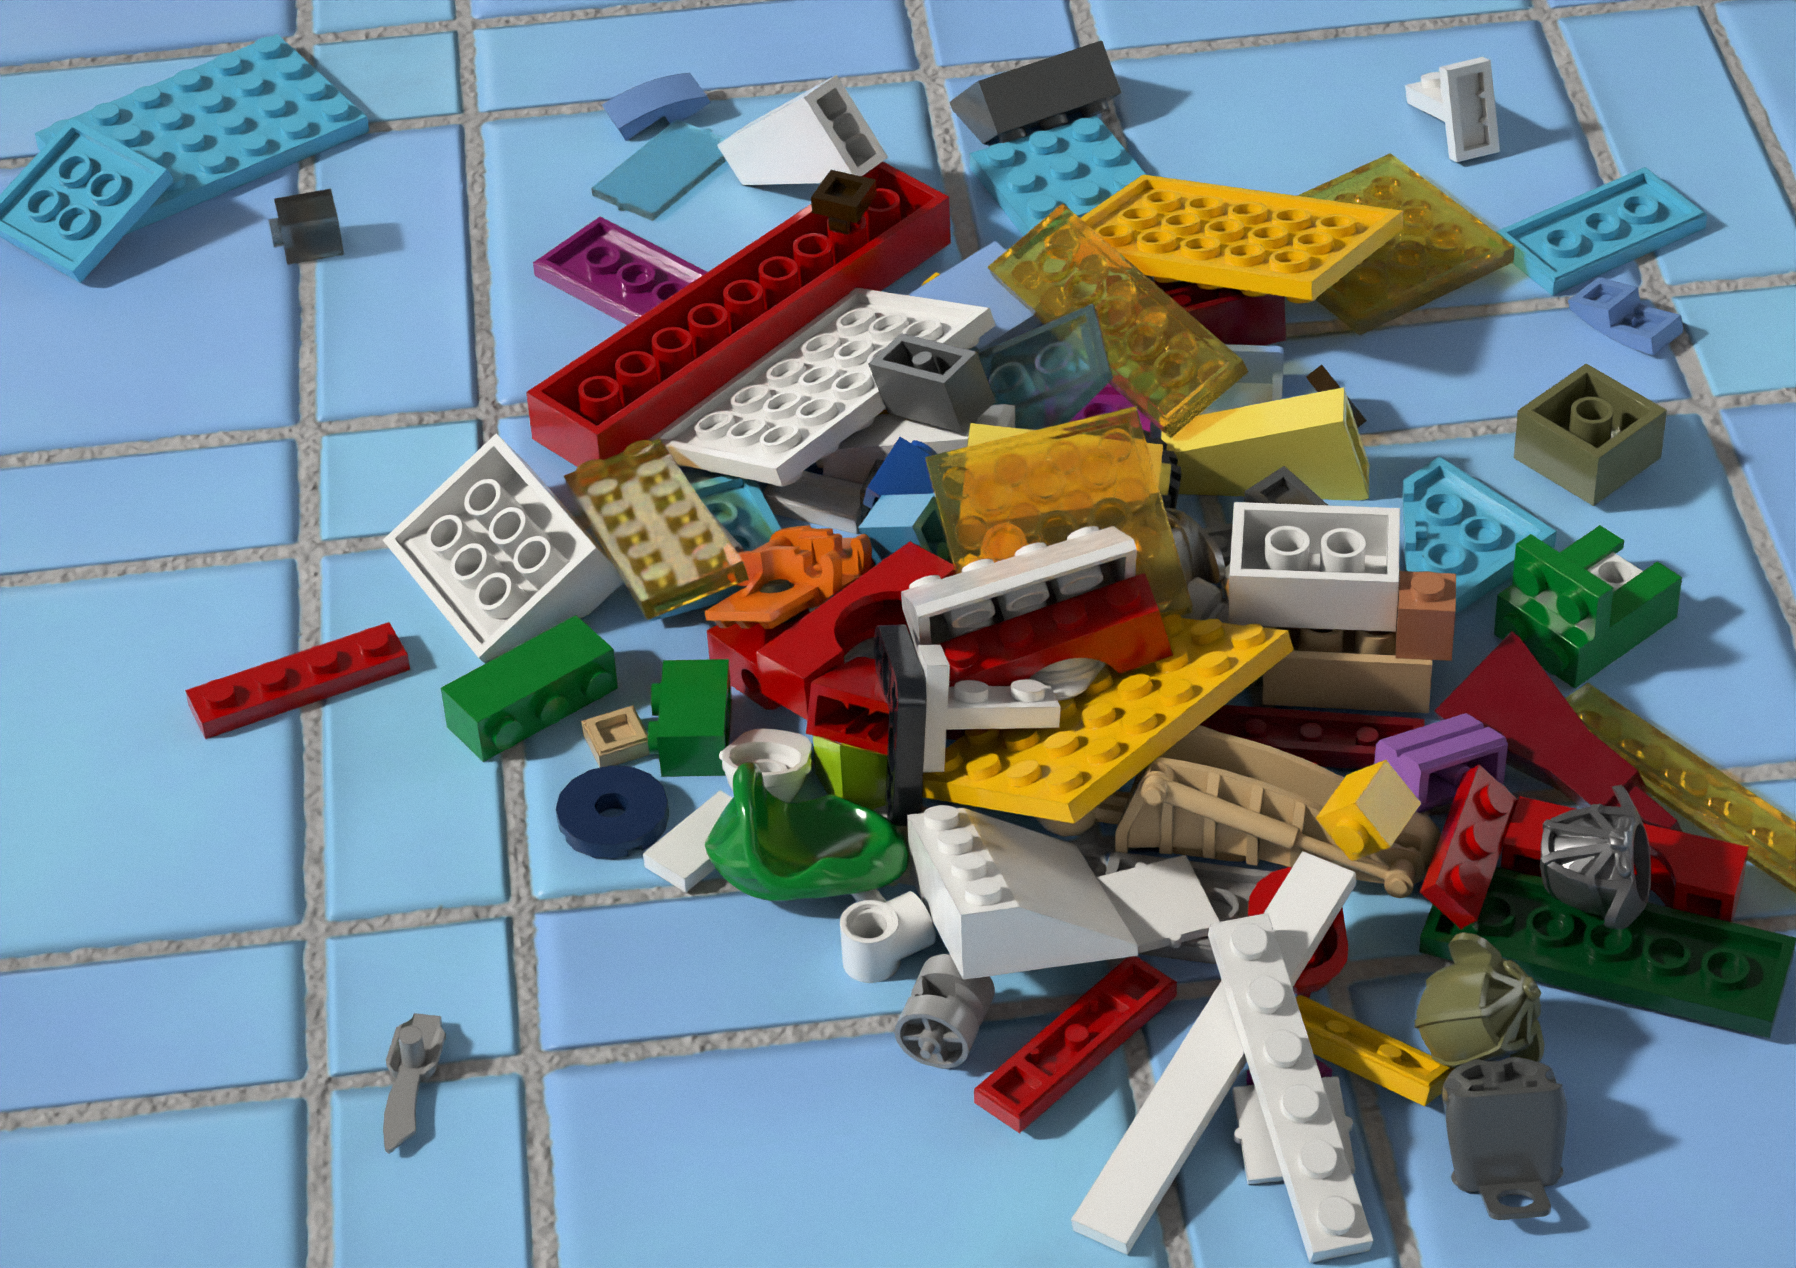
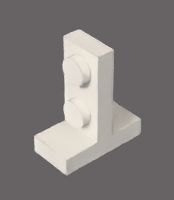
[1405,57,1500,162]
[917,645,1061,772]

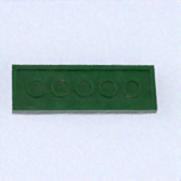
[1419,866,1796,1038]

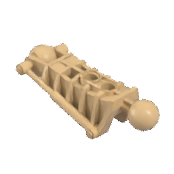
[1035,725,1441,898]

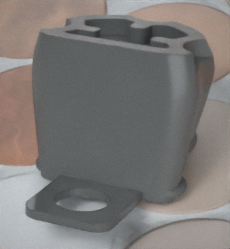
[1442,1057,1568,1220]

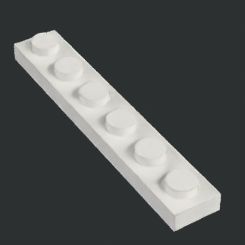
[1208,913,1373,1263]

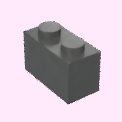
[868,333,996,433]

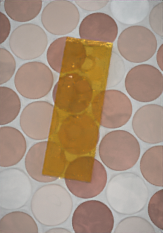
[987,203,1249,439]
[564,438,749,620]

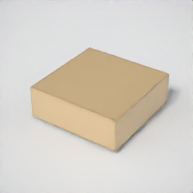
[581,705,651,768]

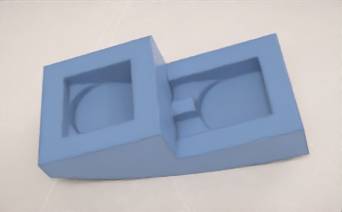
[602,72,711,141]
[1568,277,1683,356]

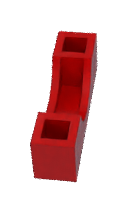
[756,541,958,720]
[936,573,1173,687]
[1501,796,1749,922]

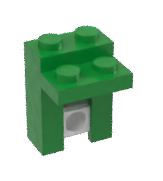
[1494,525,1682,689]

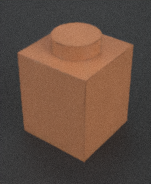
[1395,571,1456,661]

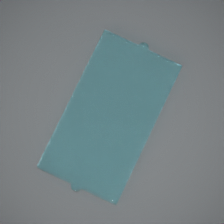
[591,119,727,221]

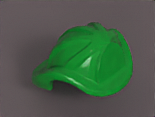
[705,762,909,902]

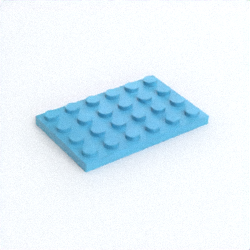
[35,34,369,236]

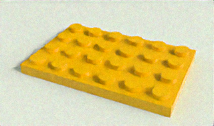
[1046,175,1403,304]
[922,614,1294,824]

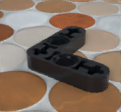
[874,624,927,826]

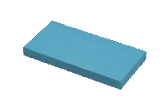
[1492,167,1707,296]

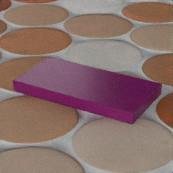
[533,216,707,325]

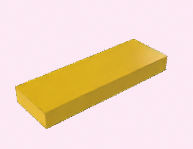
[1296,995,1455,1106]

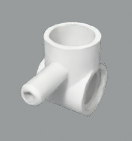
[840,889,936,983]

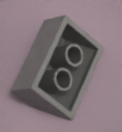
[949,40,1121,144]

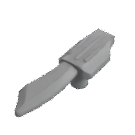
[383,1013,446,1154]

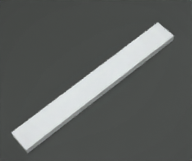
[1071,851,1356,1255]

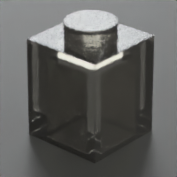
[268,189,344,265]

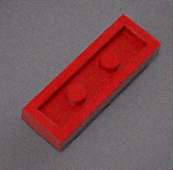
[1420,764,1518,929]

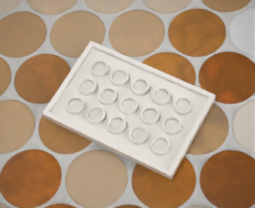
[646,288,996,487]

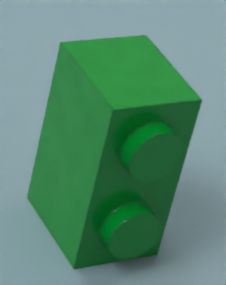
[648,659,732,777]

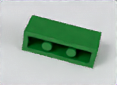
[441,615,618,762]

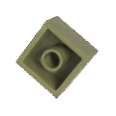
[1514,364,1667,506]

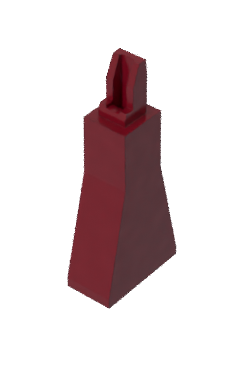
[1434,631,1683,832]

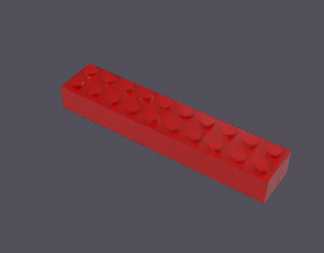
[526,161,951,482]

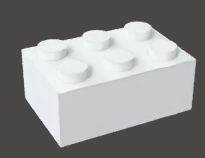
[1228,502,1400,632]

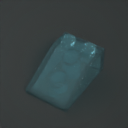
[978,304,1113,433]

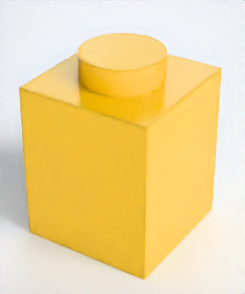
[1316,760,1421,861]

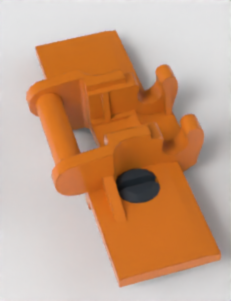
[705,525,875,629]

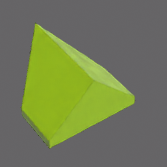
[813,736,887,810]

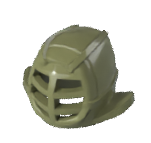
[1415,932,1545,1068]

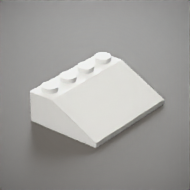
[383,433,627,663]
[901,526,1137,654]
[907,805,1138,980]

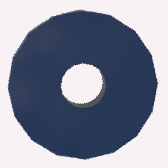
[556,765,669,859]

